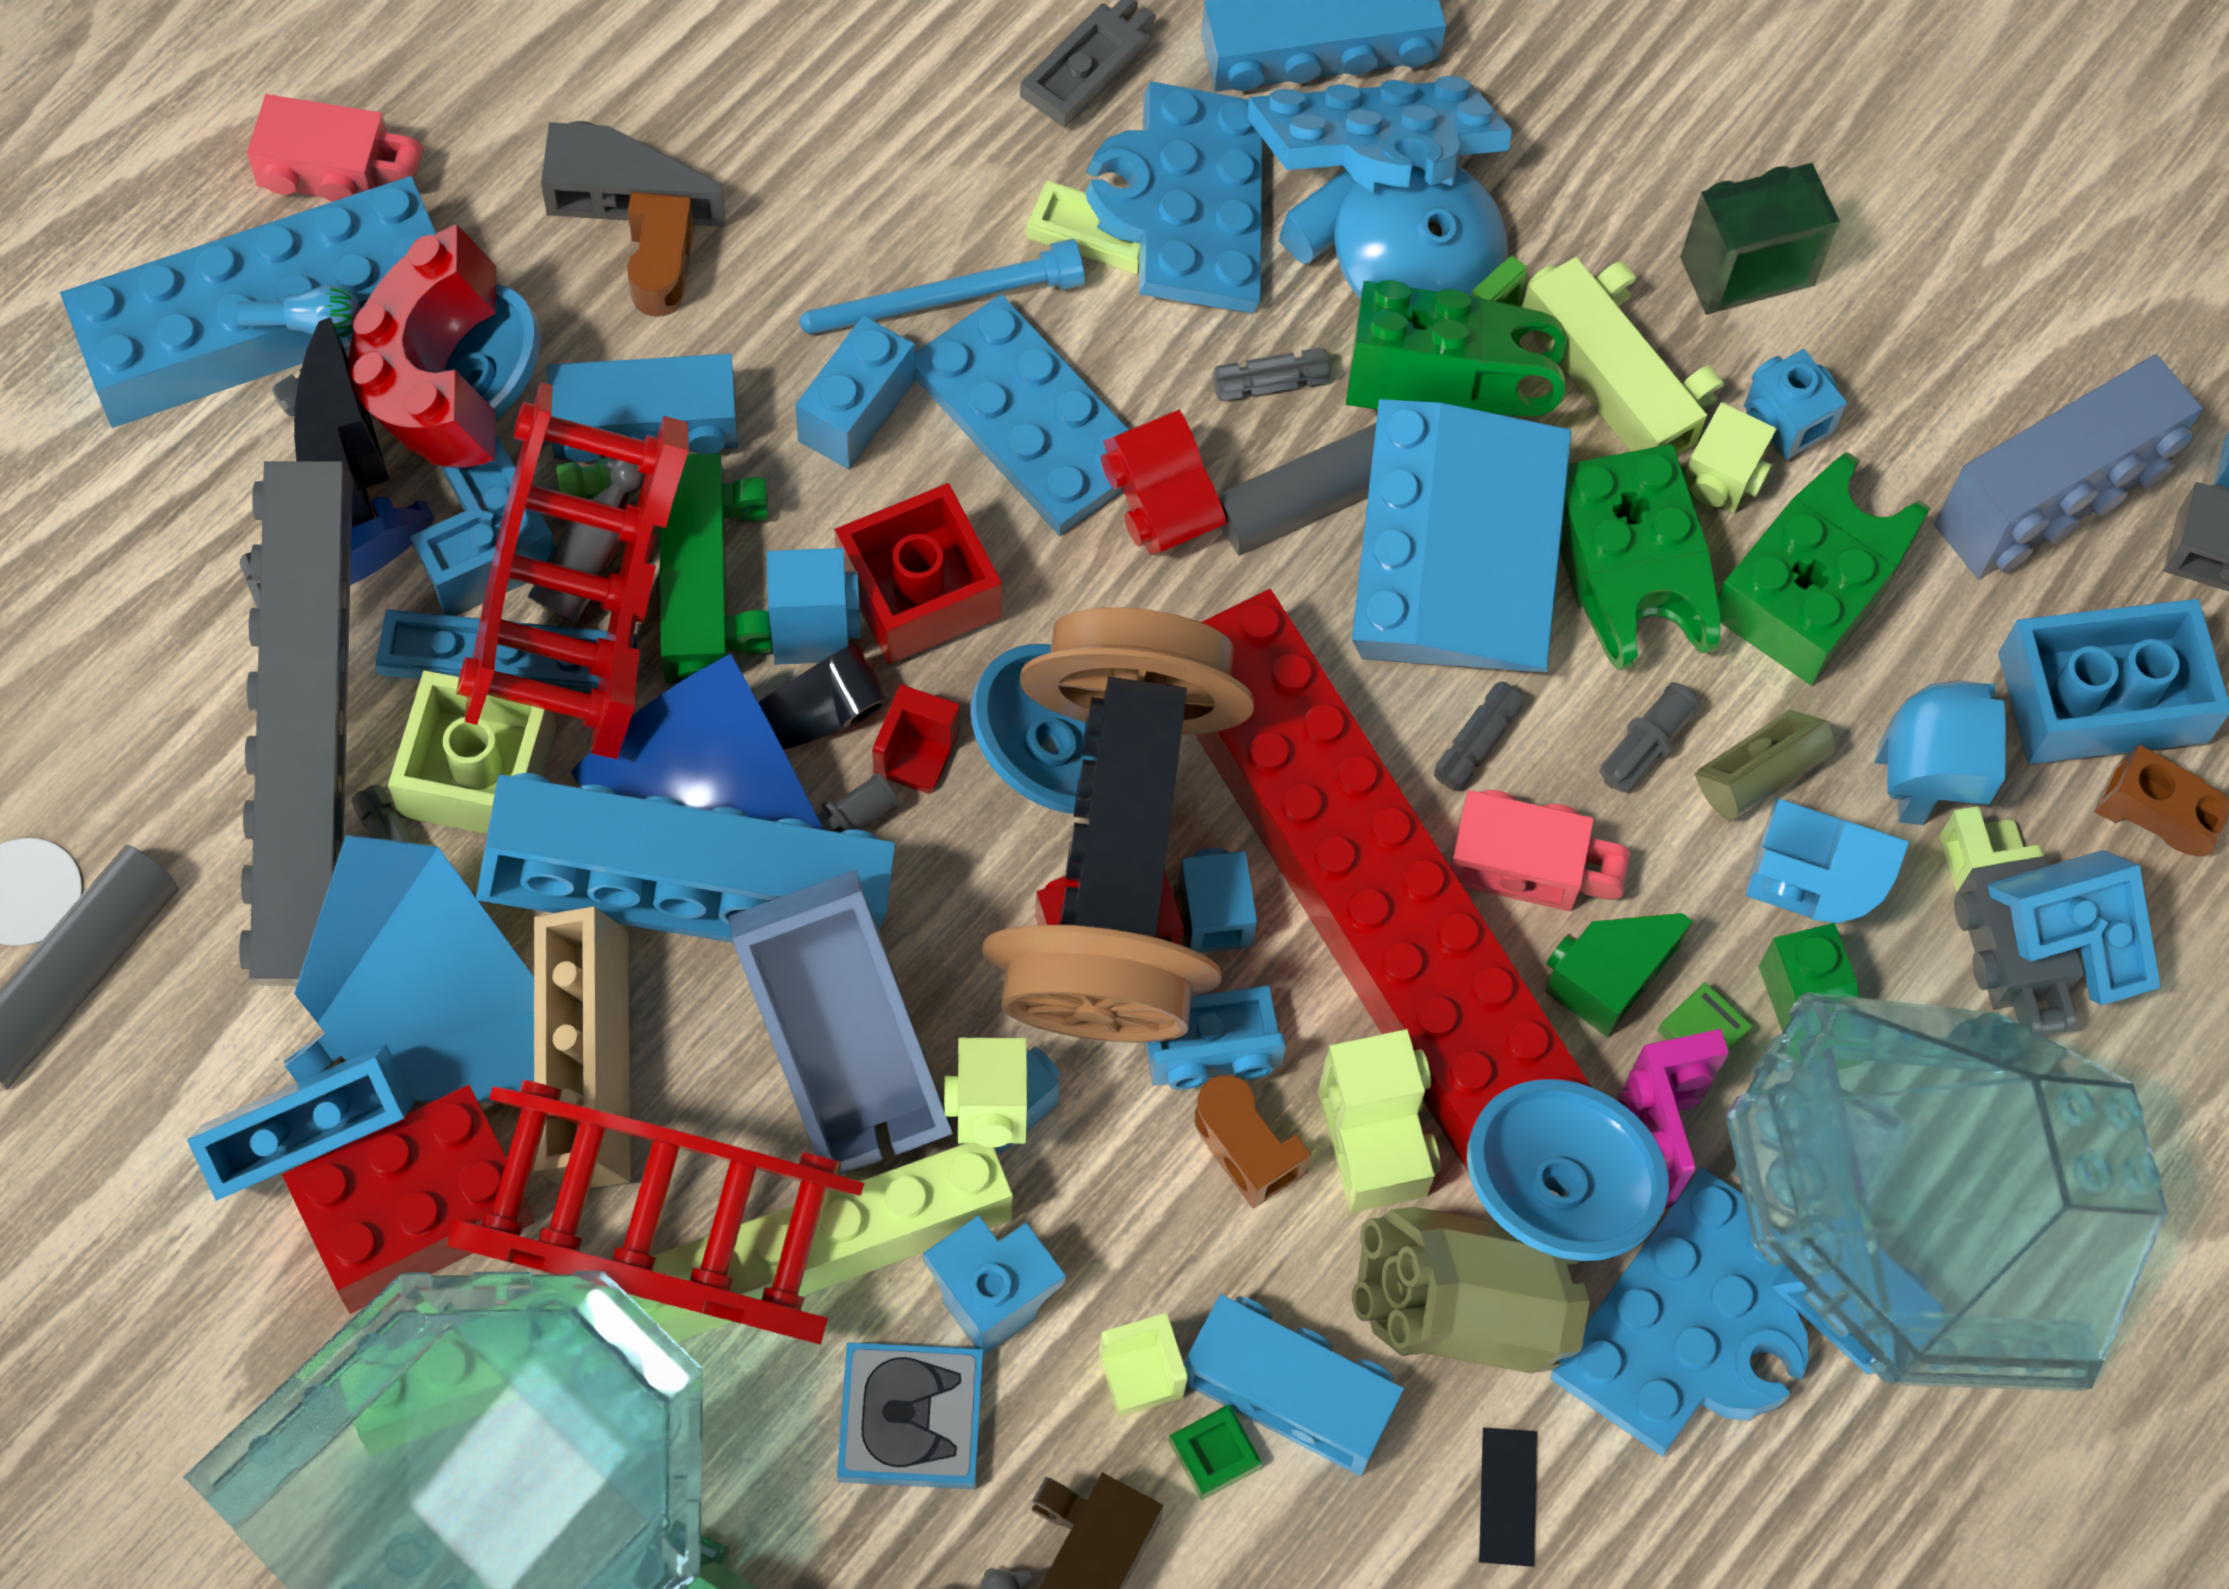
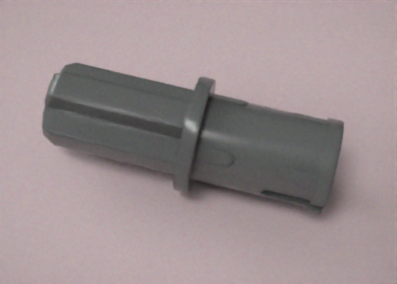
[1599,682,1701,792]
[817,772,900,833]

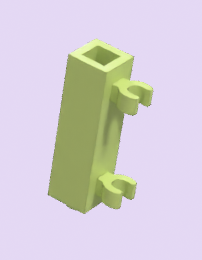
[1522,257,1724,456]

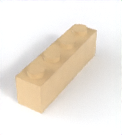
[534,906,631,1189]

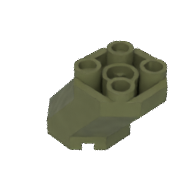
[1352,1207,1590,1373]

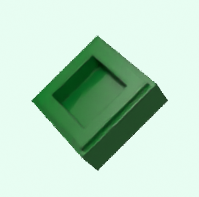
[1168,1404,1263,1501]

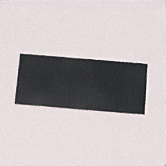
[1479,1428,1537,1567]

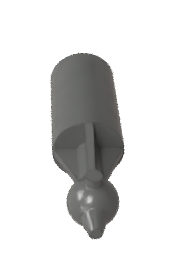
[527,457,645,624]

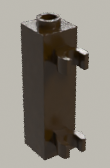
[1032,1472,1164,1589]

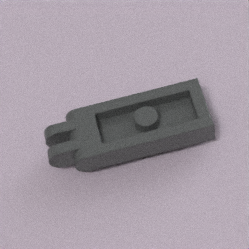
[1020,0,1156,128]

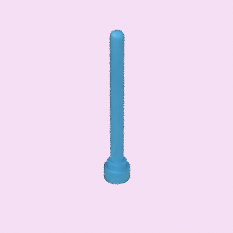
[799,238,1085,334]

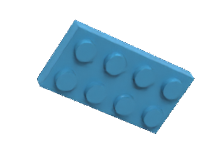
[915,294,1128,536]

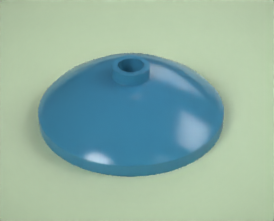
[1335,166,1508,298]
[445,284,541,421]
[971,644,1093,814]
[1467,1079,1669,1261]

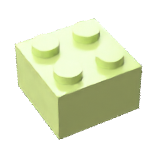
[388,670,557,834]

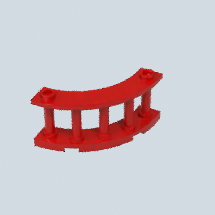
[456,382,689,760]
[447,1079,865,1345]

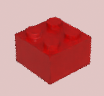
[834,482,1002,665]

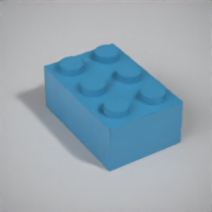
[1998,599,2229,765]

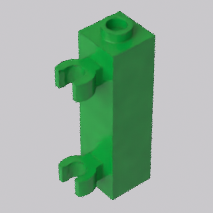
[659,453,772,683]

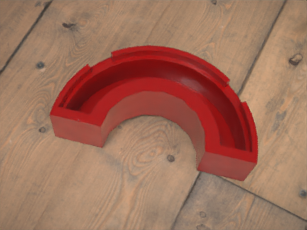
[349,224,497,468]

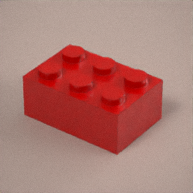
[282,1084,535,1314]

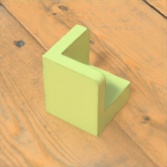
[1939,806,2044,892]
[1099,1313,1187,1418]

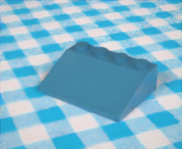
[1352,399,1572,672]

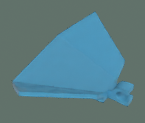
[284,835,534,1102]

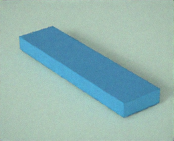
[375,609,637,694]

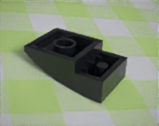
[294,317,390,528]

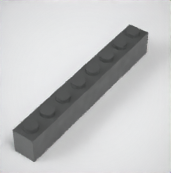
[239,461,353,986]

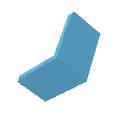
[410,436,555,616]
[1988,850,2161,1005]

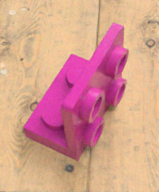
[1618,1029,1729,1209]

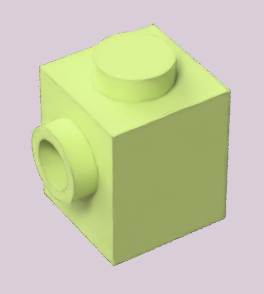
[1684,402,1777,514]
[945,1038,1027,1147]

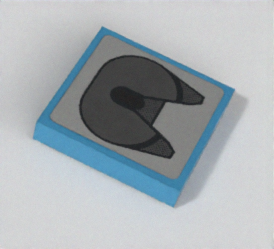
[837,1342,983,1489]

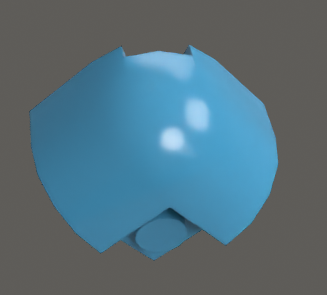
[1874,680,2006,825]
[1746,798,1909,923]

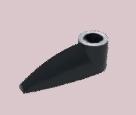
[758,645,891,750]

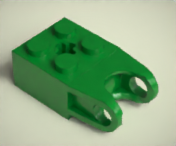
[1345,280,1566,417]
[1560,444,1721,670]
[1717,452,1931,686]

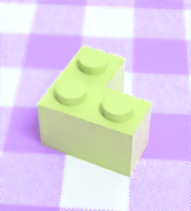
[1318,1029,1441,1213]

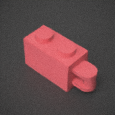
[247,94,424,202]
[1450,790,1631,912]

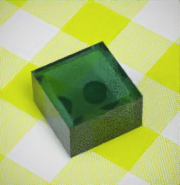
[1680,163,1840,315]

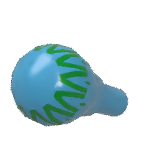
[237,284,361,338]

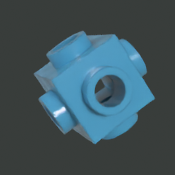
[1744,348,1847,460]

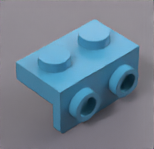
[1145,985,1286,1090]

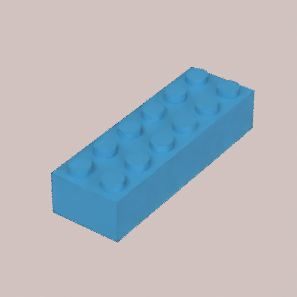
[60,176,436,428]
[476,773,895,943]

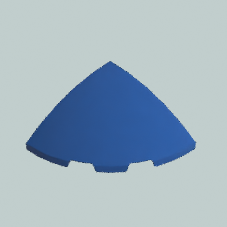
[571,654,824,830]

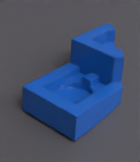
[350,497,434,585]

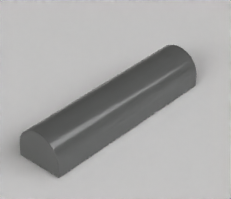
[1217,423,1376,556]
[0,845,179,1090]

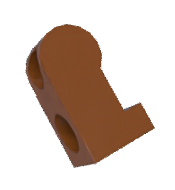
[627,192,694,316]
[2094,744,2229,856]
[1195,1075,1311,1209]

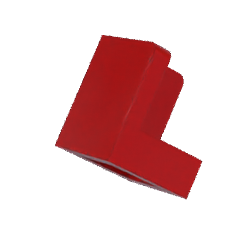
[872,684,960,794]

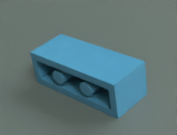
[546,354,739,462]
[187,1043,415,1201]
[1183,1294,1404,1477]

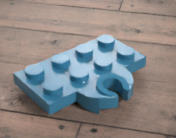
[1247,76,1512,193]
[1085,81,1262,314]
[1550,1167,1808,1458]

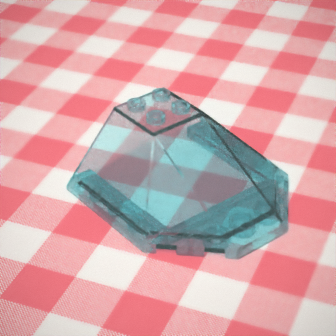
[1726,992,2168,1391]
[183,1271,703,1589]

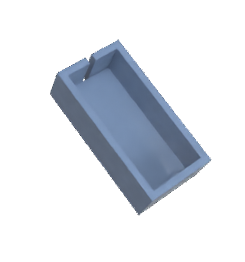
[1934,353,2203,580]
[729,870,953,1176]

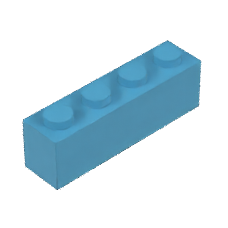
[1201,0,1446,92]

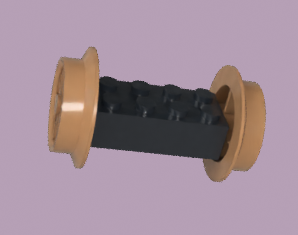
[982,607,1254,1043]

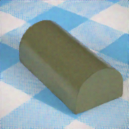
[1694,710,1836,820]

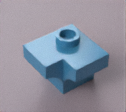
[923,1215,1066,1356]

